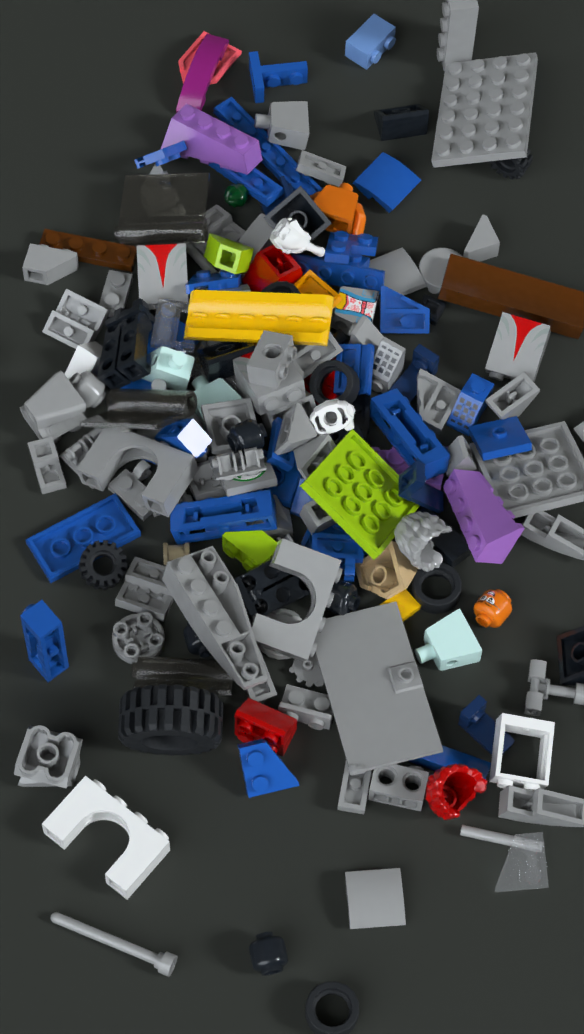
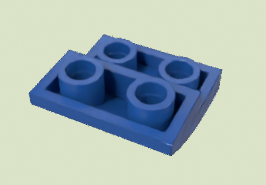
[352,152,421,213]

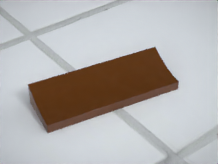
[438,254,584,340]

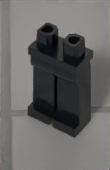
[97,298,155,391]
[233,543,310,621]

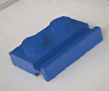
[134,141,187,169]
[333,344,375,395]

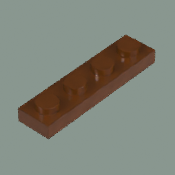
[40,229,137,272]

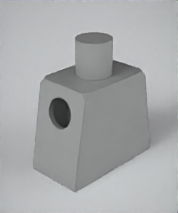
[254,101,309,150]

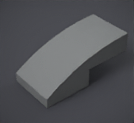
[28,436,67,494]

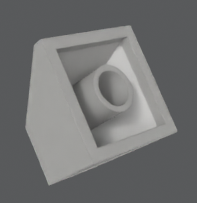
[201,398,257,455]

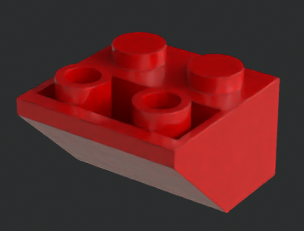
[242,245,303,292]
[235,698,297,756]

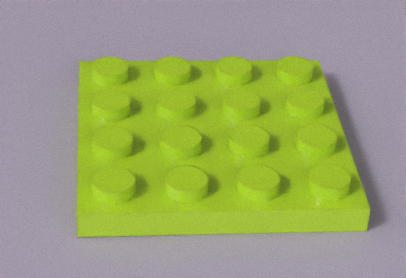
[300,429,420,560]

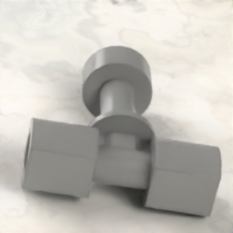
[524,659,584,716]

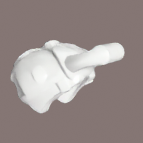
[269,217,325,257]
[309,399,355,436]

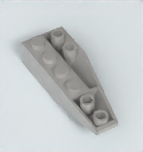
[162,546,268,690]

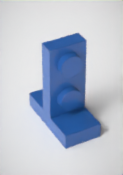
[249,51,308,103]

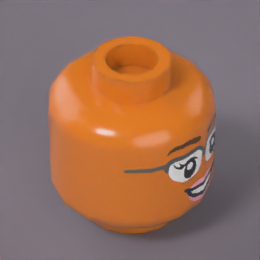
[473,589,512,628]

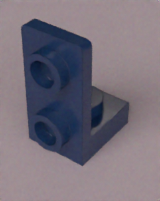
[389,344,439,403]
[398,460,444,514]
[458,695,515,755]

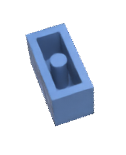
[345,14,396,70]

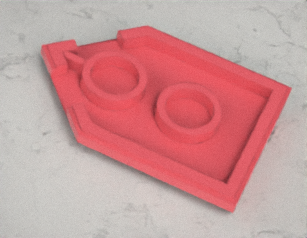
[178,31,242,85]

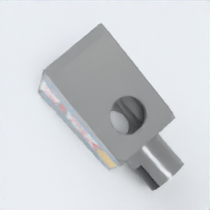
[330,286,379,335]

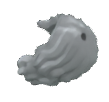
[394,511,452,572]

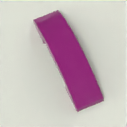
[176,34,229,113]

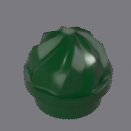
[224,183,249,208]

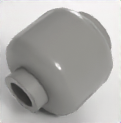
[69,371,106,408]

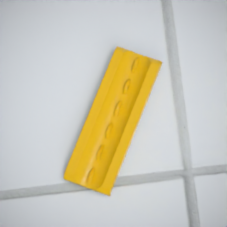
[184,290,334,346]

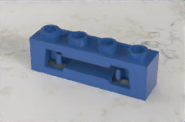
[370,388,450,480]
[170,490,277,545]
[20,600,69,682]

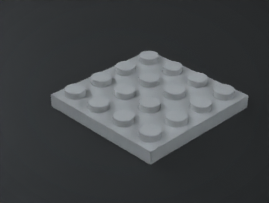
[469,421,584,518]

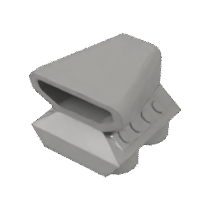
[20,370,88,443]
[14,725,83,789]

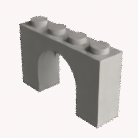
[76,422,199,517]
[250,538,343,662]

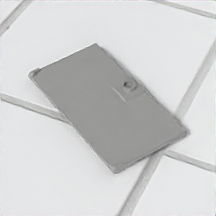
[314,601,443,775]

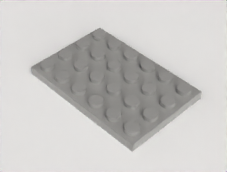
[431,52,538,168]

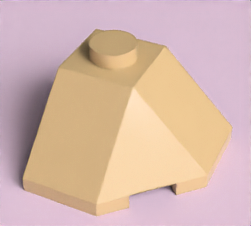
[355,541,418,599]

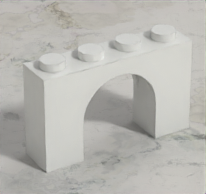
[42,776,170,900]

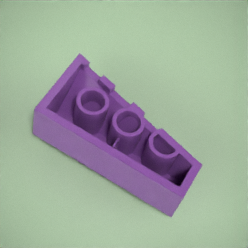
[161,104,263,175]
[443,469,525,564]

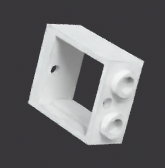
[489,713,555,791]

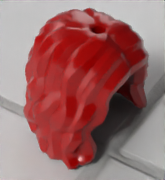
[424,763,488,820]

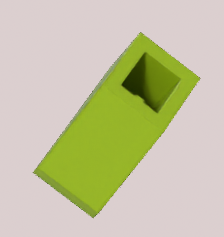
[204,233,254,274]
[222,530,277,571]

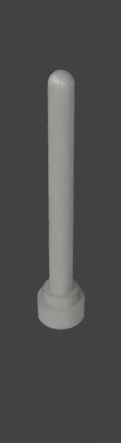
[51,912,178,977]

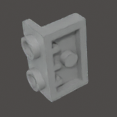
[278,684,334,730]

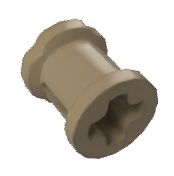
[163,542,190,566]

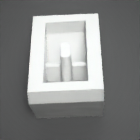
[65,341,103,380]

